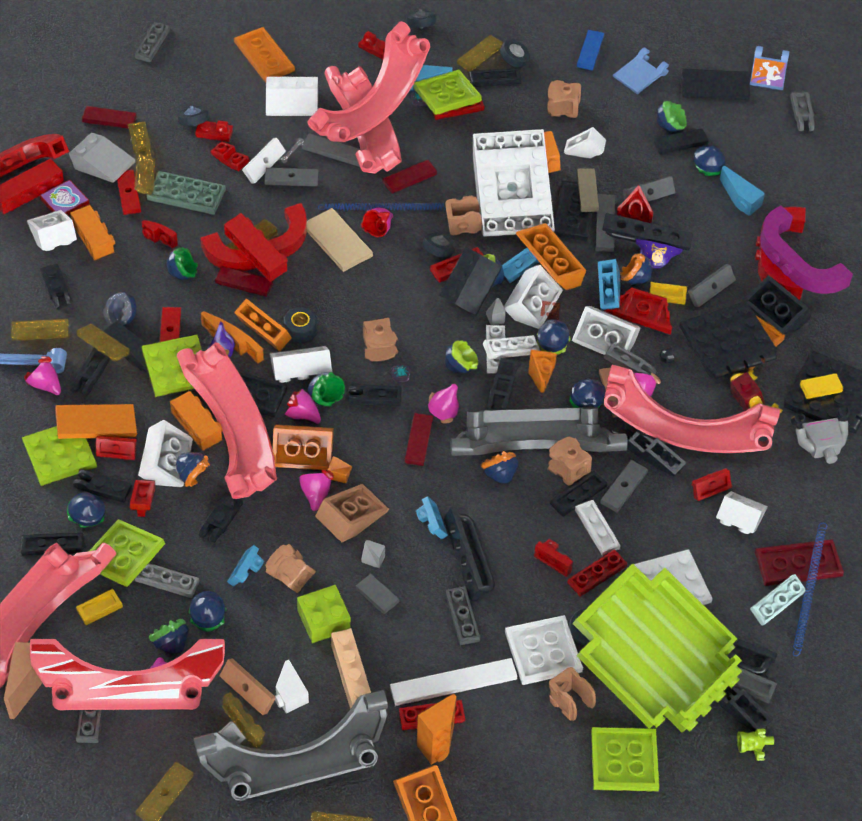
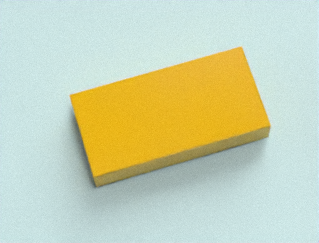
[649,282,687,305]
[800,374,843,399]
[76,589,123,625]

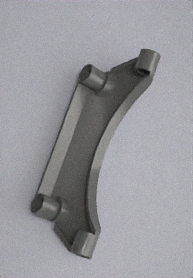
[450,407,627,456]
[194,690,388,801]

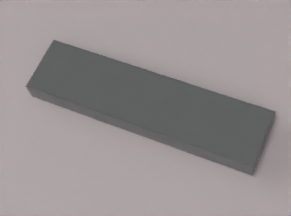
[302,133,360,167]
[596,194,615,252]

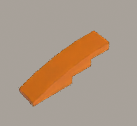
[201,311,264,364]

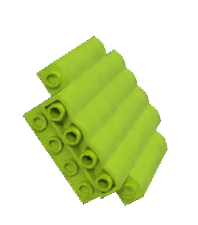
[572,564,742,732]

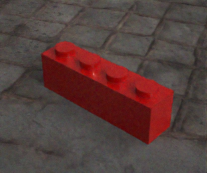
[0,158,64,214]
[224,213,288,282]

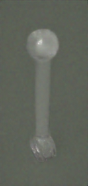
[281,138,303,163]

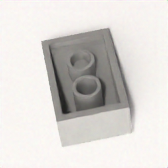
[69,133,136,183]

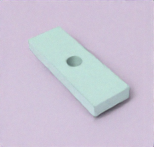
[750,574,806,626]

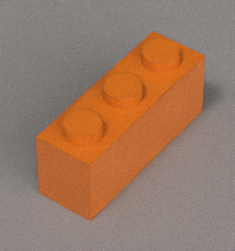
[70,205,115,260]
[234,299,292,352]
[170,391,223,451]

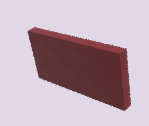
[755,539,844,586]

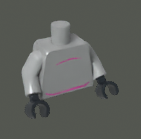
[791,407,850,464]

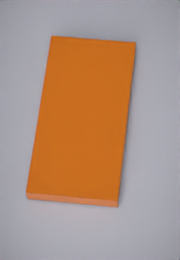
[234,27,295,83]
[55,404,137,439]

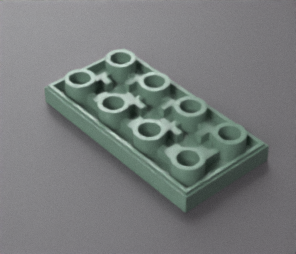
[147,171,226,215]

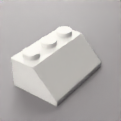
[266,77,318,116]
[504,265,563,329]
[572,306,641,355]
[270,346,332,382]
[138,420,193,487]

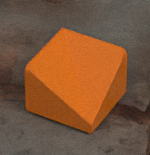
[328,456,352,483]

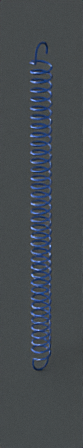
[318,203,446,211]
[793,523,827,656]

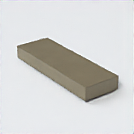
[577,169,599,212]

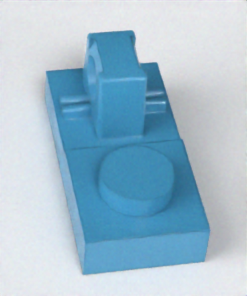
[502,248,539,283]
[416,496,448,539]
[227,545,264,586]

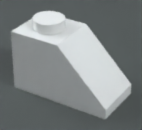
[564,127,606,158]
[275,660,309,713]

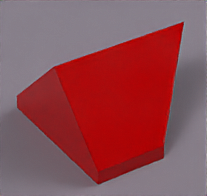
[617,185,653,223]

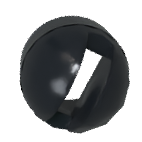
[660,347,674,363]

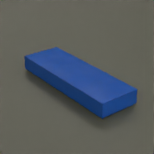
[577,30,604,70]

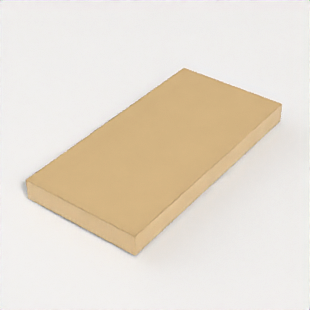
[307,208,373,272]

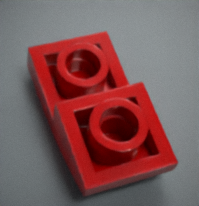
[210,141,250,172]
[141,220,178,249]

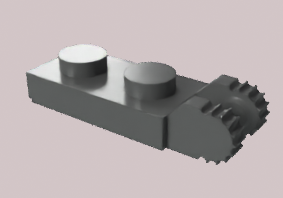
[790,92,814,131]
[604,343,657,375]

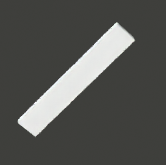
[390,658,517,706]

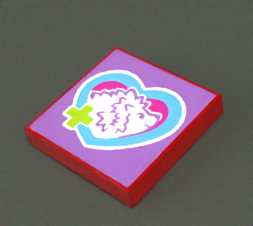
[40,180,90,216]

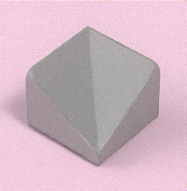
[486,298,506,325]
[361,540,385,568]

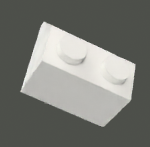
[27,210,77,251]
[716,491,768,534]

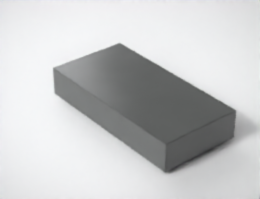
[356,574,399,614]
[735,667,777,703]

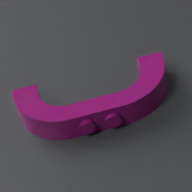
[760,206,853,294]

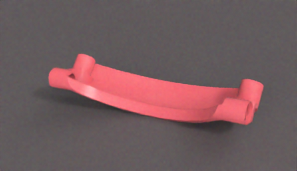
[307,21,430,142]
[324,66,402,174]
[177,343,277,499]
[604,364,780,453]

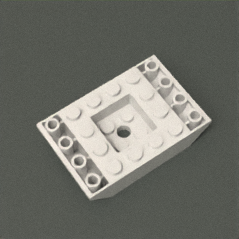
[473,129,555,237]

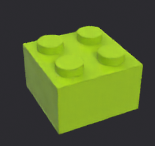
[297,585,351,643]

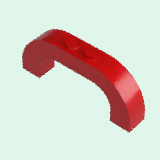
[0,134,69,177]
[200,203,307,272]
[755,207,806,300]

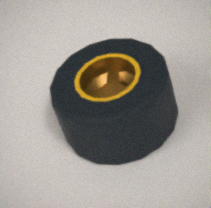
[284,307,317,343]

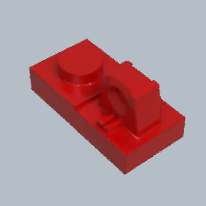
[358,31,386,60]
[195,120,233,142]
[96,436,136,460]
[692,468,732,501]
[130,480,156,517]
[534,539,573,577]

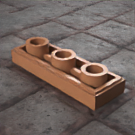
[219,658,276,715]

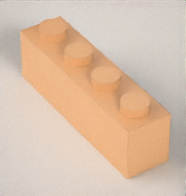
[331,629,371,709]

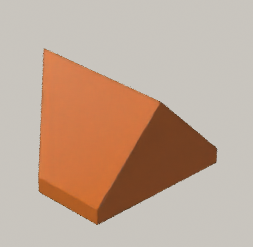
[528,350,557,393]

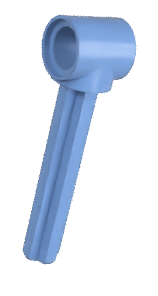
[0,348,67,373]

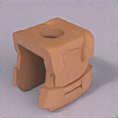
[547,80,581,118]
[445,195,482,235]
[363,317,398,361]
[548,437,592,486]
[265,544,316,593]
[549,667,596,721]

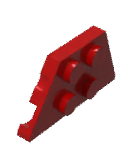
[604,287,672,335]

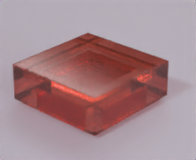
[540,301,560,320]

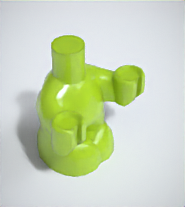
[737,729,774,761]

